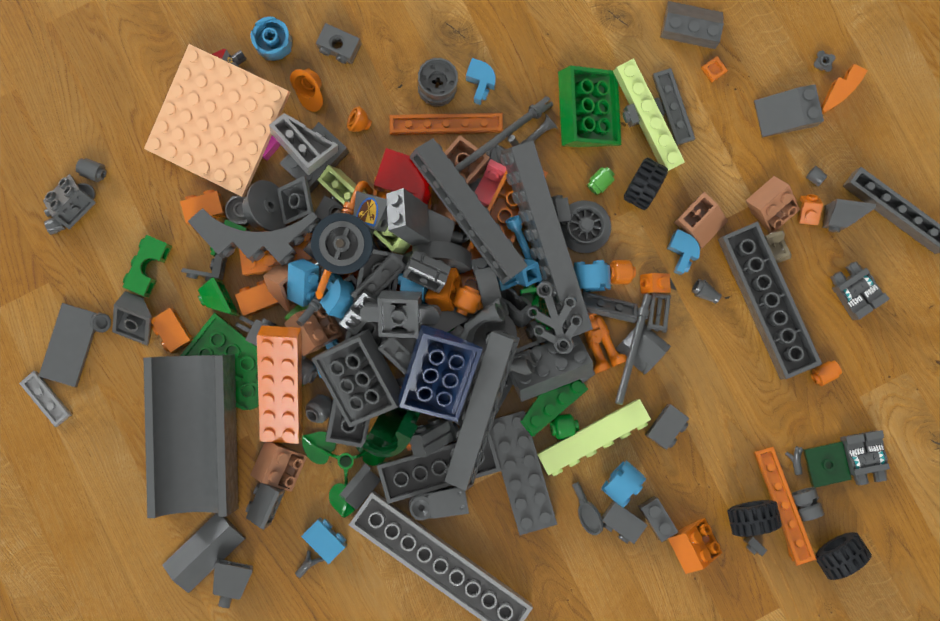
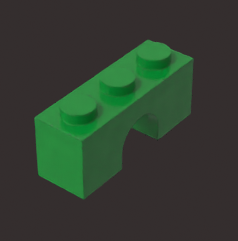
[123,235,172,298]

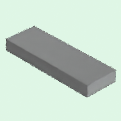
[19,371,72,427]

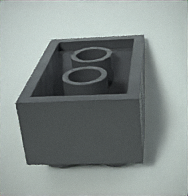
[754,84,824,137]

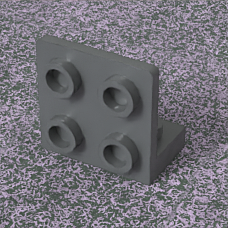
[43,174,96,229]

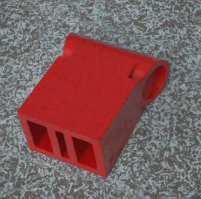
[374,148,431,205]

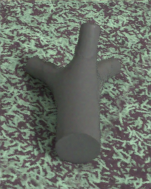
[785,446,803,475]
[295,550,324,578]

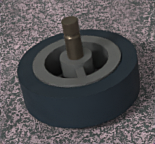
[311,213,373,274]

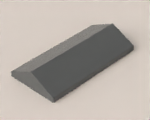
[162,513,246,593]

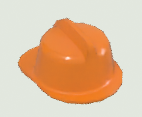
[290,68,323,112]

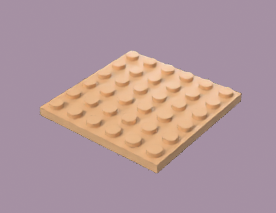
[144,44,291,197]

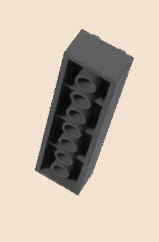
[718,222,822,380]

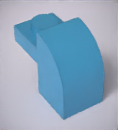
[466,58,496,105]
[667,229,700,275]
[496,259,542,291]
[320,273,354,319]

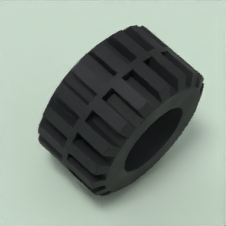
[624,157,668,210]
[727,500,782,537]
[815,532,872,580]

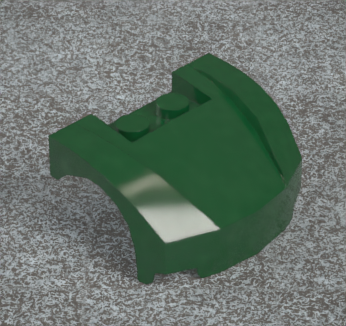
[362,407,421,457]

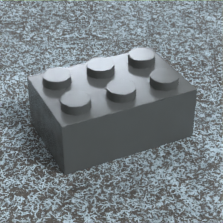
[279,122,349,193]

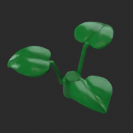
[302,432,386,518]

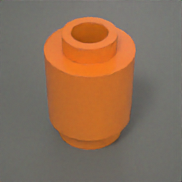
[811,360,842,386]

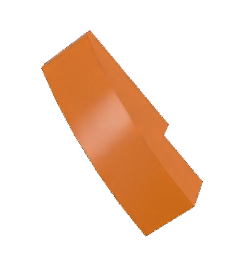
[821,64,868,115]

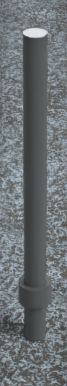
[615,294,652,405]

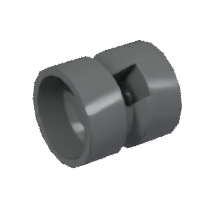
[792,487,825,522]

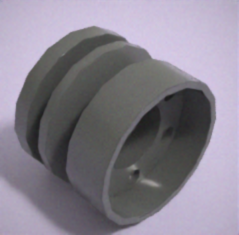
[418,58,458,107]

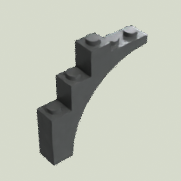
[188,208,320,266]

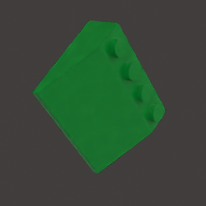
[558,65,622,147]

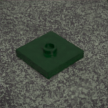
[803,441,852,488]

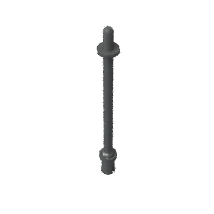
[455,96,553,173]

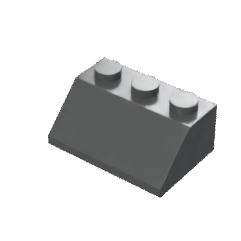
[660,1,724,49]

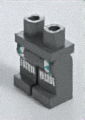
[830,261,890,320]
[840,430,890,485]

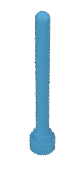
[505,215,542,286]

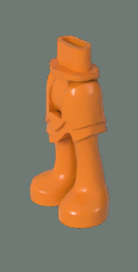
[584,312,627,374]

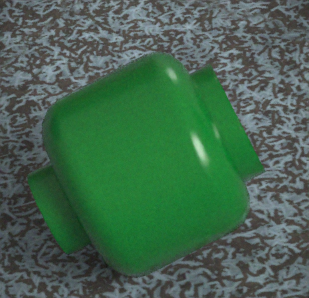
[550,414,579,440]

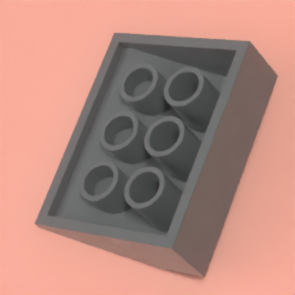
[311,329,401,427]

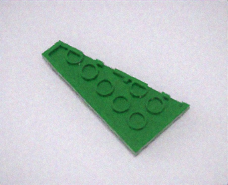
[180,313,305,388]

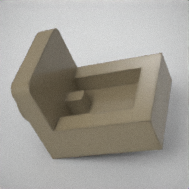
[765,231,792,263]

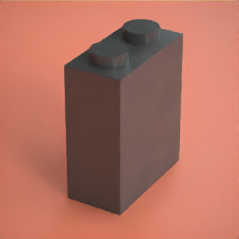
[386,188,430,246]

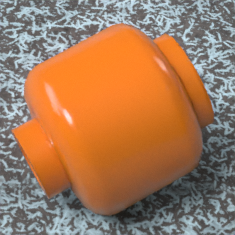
[609,260,636,284]
[452,285,482,316]

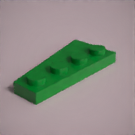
[520,379,588,437]

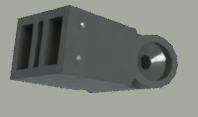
[409,485,469,520]

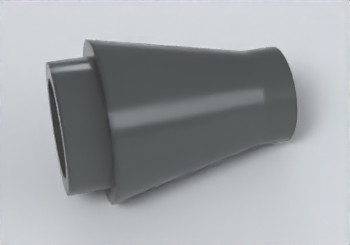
[691,279,722,304]

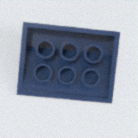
[398,325,482,422]

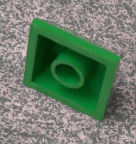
[198,277,240,316]

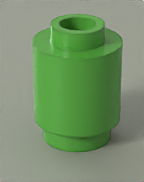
[587,167,615,195]

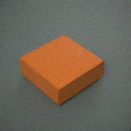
[701,56,728,83]

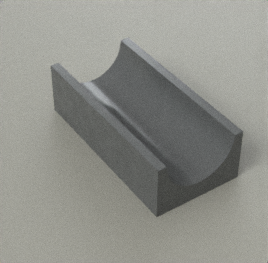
[143,354,239,518]

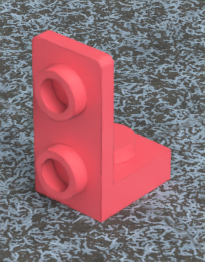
[475,159,506,207]

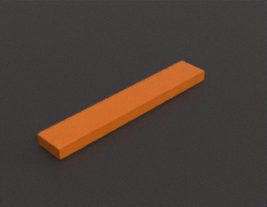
[390,113,503,135]
[754,447,817,566]

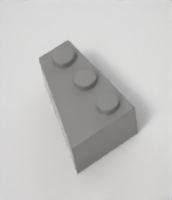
[269,113,338,176]

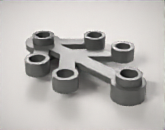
[527,281,583,354]

